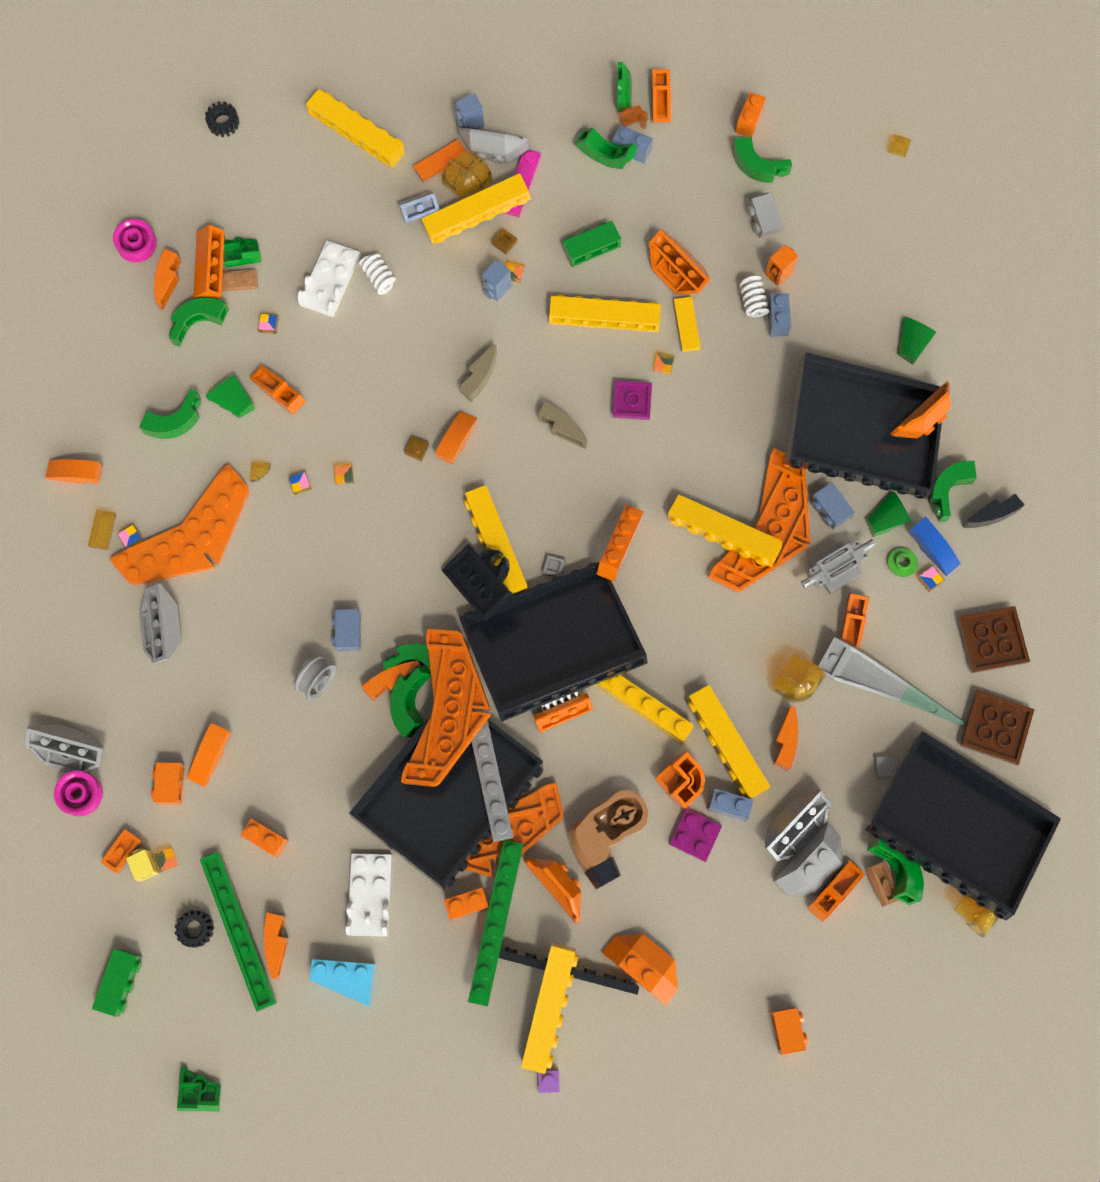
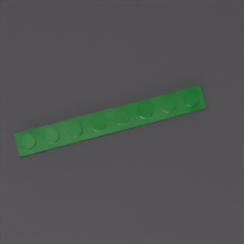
[468,840,524,1007]
[200,852,277,1012]

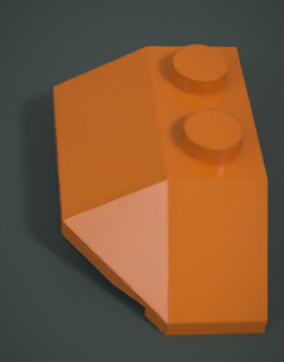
[649,229,711,295]
[890,381,950,438]
[524,858,582,924]
[602,934,678,1006]

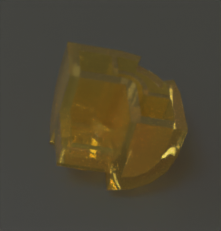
[442,149,492,198]
[770,653,825,703]
[953,895,999,937]

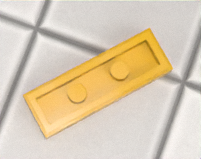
[674,297,701,352]

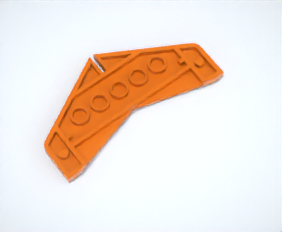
[708,448,811,592]
[109,464,249,585]
[401,629,491,787]
[465,783,563,878]

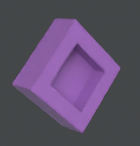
[538,1070,560,1093]

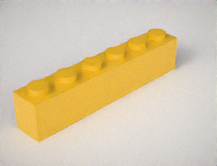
[306,89,405,169]
[421,173,531,244]
[549,295,661,332]
[463,485,528,595]
[668,494,782,567]
[595,675,694,745]
[687,685,770,799]
[521,942,579,1074]

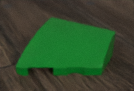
[617,62,632,112]
[223,235,261,268]
[898,317,936,365]
[206,375,255,418]
[865,491,911,537]
[177,1066,221,1112]

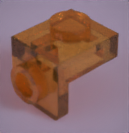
[620,105,648,129]

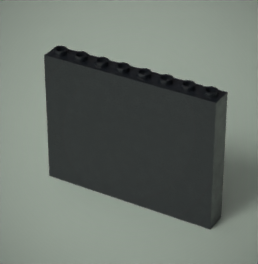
[784,352,942,499]
[459,562,648,722]
[349,715,544,891]
[864,731,1061,921]

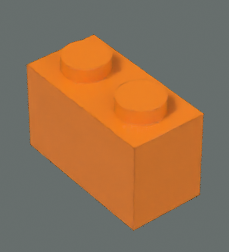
[735,92,766,137]
[765,244,798,286]
[151,763,184,805]
[240,818,288,858]
[444,887,489,921]
[771,1008,808,1055]

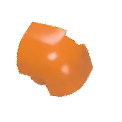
[654,752,705,809]

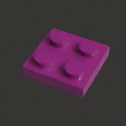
[613,380,652,420]
[669,808,722,862]

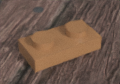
[222,269,258,292]
[866,861,899,907]

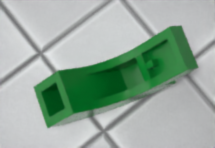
[574,128,638,169]
[732,137,792,183]
[169,297,229,347]
[139,389,201,439]
[929,460,977,522]
[382,644,431,672]
[390,667,431,738]
[867,839,924,905]

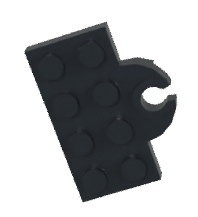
[441,544,514,621]

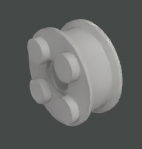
[293,656,337,701]

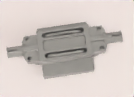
[801,539,876,594]

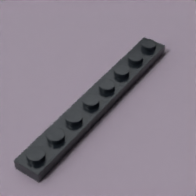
[499,947,639,995]

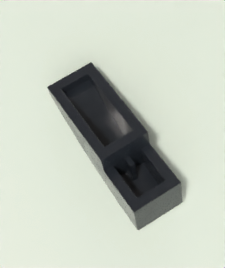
[962,494,1025,528]

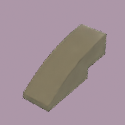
[460,344,497,402]
[538,401,587,449]

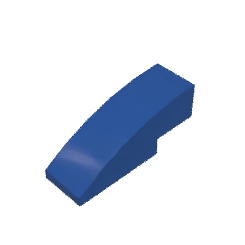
[908,516,961,576]

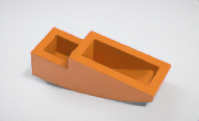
[652,69,671,123]
[154,248,181,310]
[249,365,305,415]
[435,411,478,465]
[45,459,103,484]
[840,593,870,649]
[361,661,421,701]
[773,705,798,771]
[187,723,232,787]
[807,860,865,922]
[264,913,289,979]

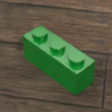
[563,221,621,267]
[92,949,142,1017]

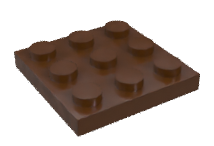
[957,606,1030,673]
[960,690,1035,765]

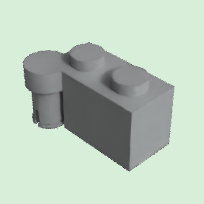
[746,193,783,238]

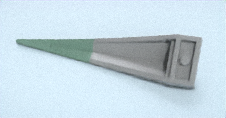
[816,636,966,726]

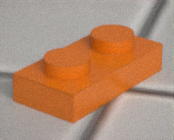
[100,829,142,874]

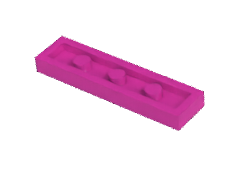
[505,150,541,218]

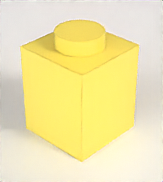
[126,848,158,882]

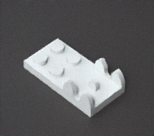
[298,240,361,317]
[346,854,392,937]

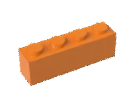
[193,224,224,299]
[597,504,644,581]

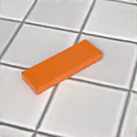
[413,139,468,182]
[533,693,593,733]

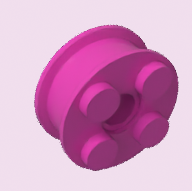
[113,219,157,263]
[54,771,103,816]

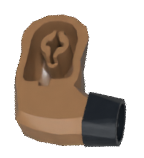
[568,790,648,889]

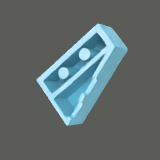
[309,959,376,1006]

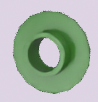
[888,548,918,577]

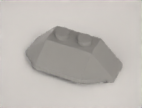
[458,128,530,164]
[139,584,182,664]
[25,724,103,773]
[765,790,832,861]
[773,823,844,896]

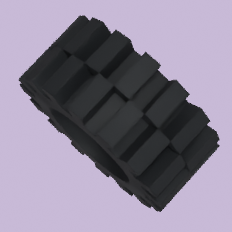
[205,102,240,137]
[174,910,214,948]

